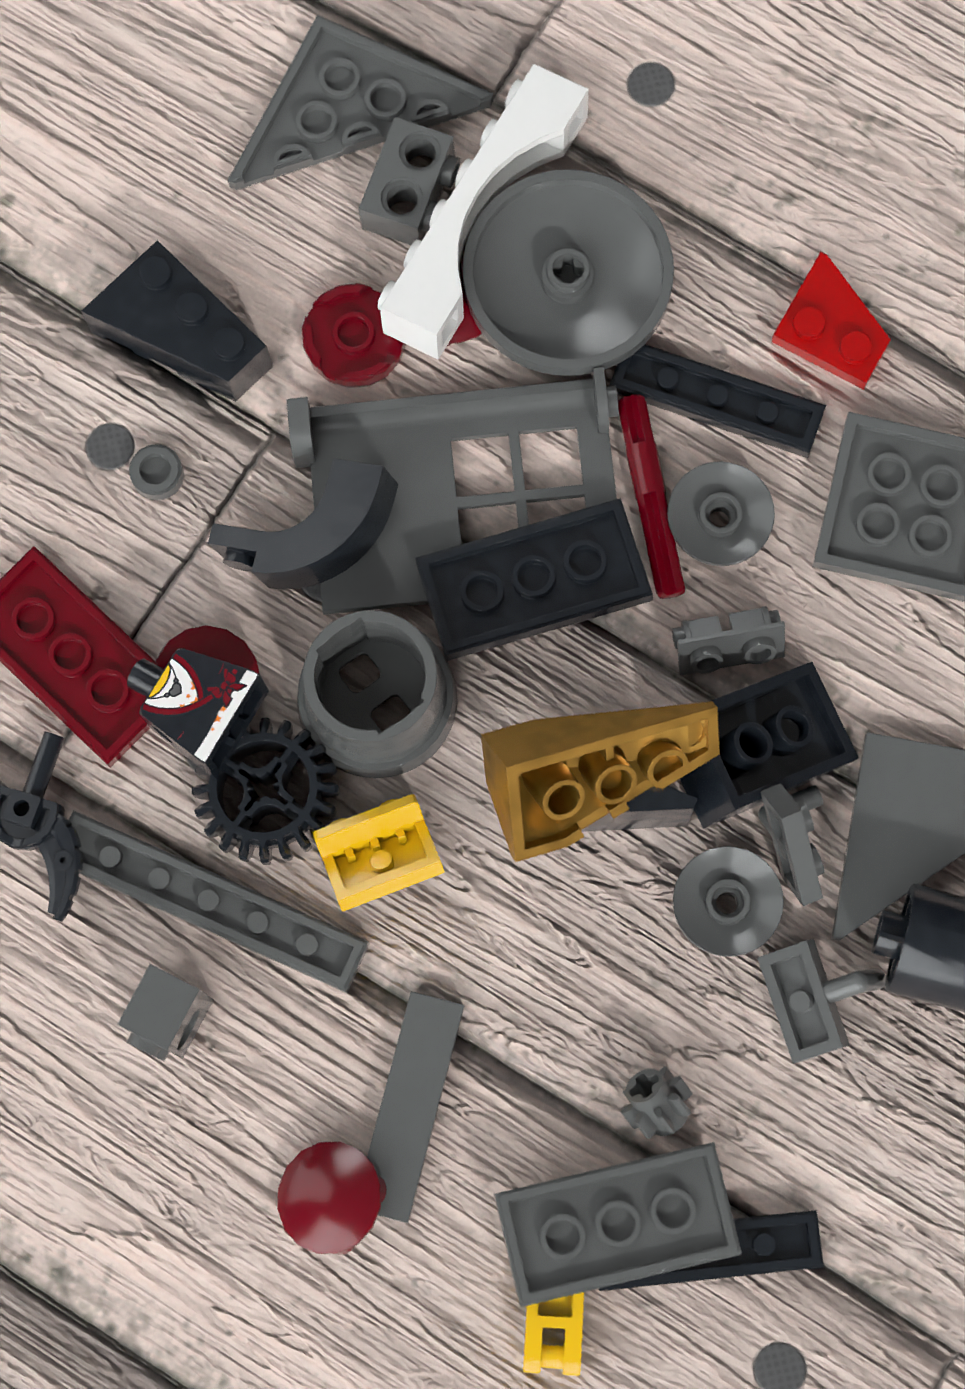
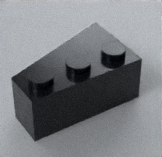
[81,240,273,402]

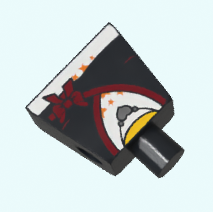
[127,648,269,779]

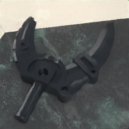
[0,732,83,922]

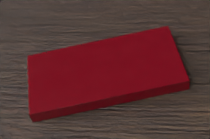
[0,546,155,768]

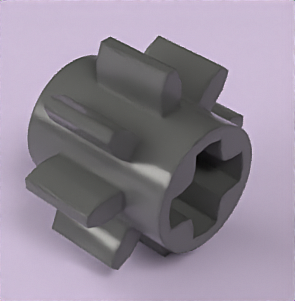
[621,1066,693,1139]

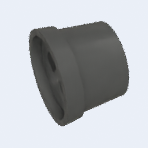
[297,610,457,778]

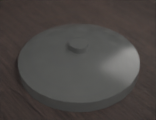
[463,169,674,376]

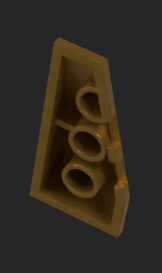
[481,701,719,863]

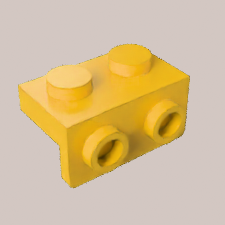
[313,794,445,912]

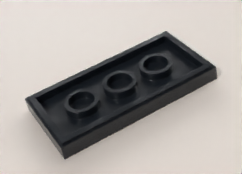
[415,498,653,661]

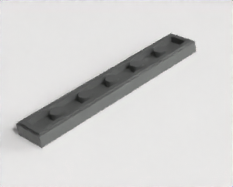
[69,810,370,993]

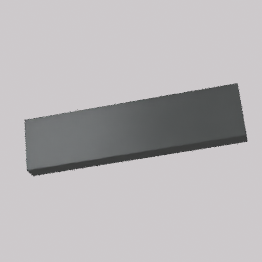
[367,991,465,1223]

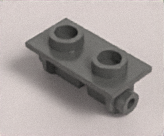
[672,606,785,676]

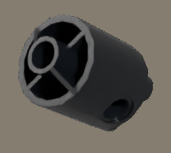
[872,884,965,1012]

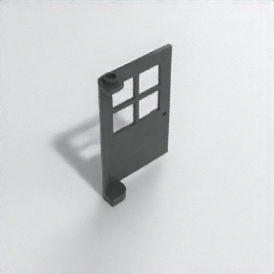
[286,367,619,615]

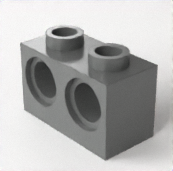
[358,117,461,245]

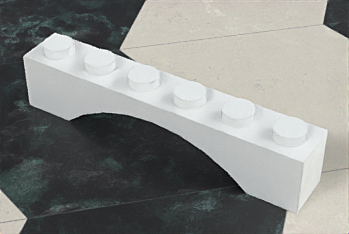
[378,64,589,359]

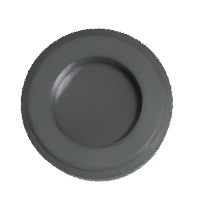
[129,444,184,500]

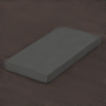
[494,1142,742,1307]

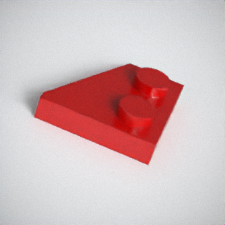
[771,252,891,390]

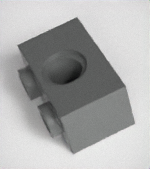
[117,964,214,1062]

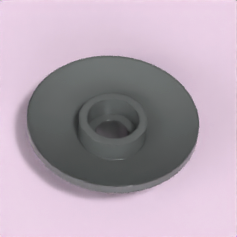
[667,462,775,566]
[673,846,784,957]

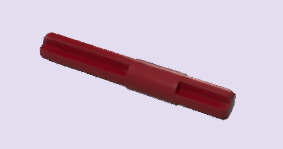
[618,394,685,599]

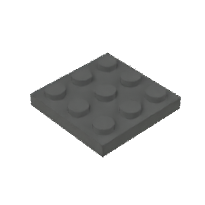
[812,412,965,602]

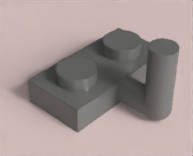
[758,783,824,906]
[757,939,886,1064]

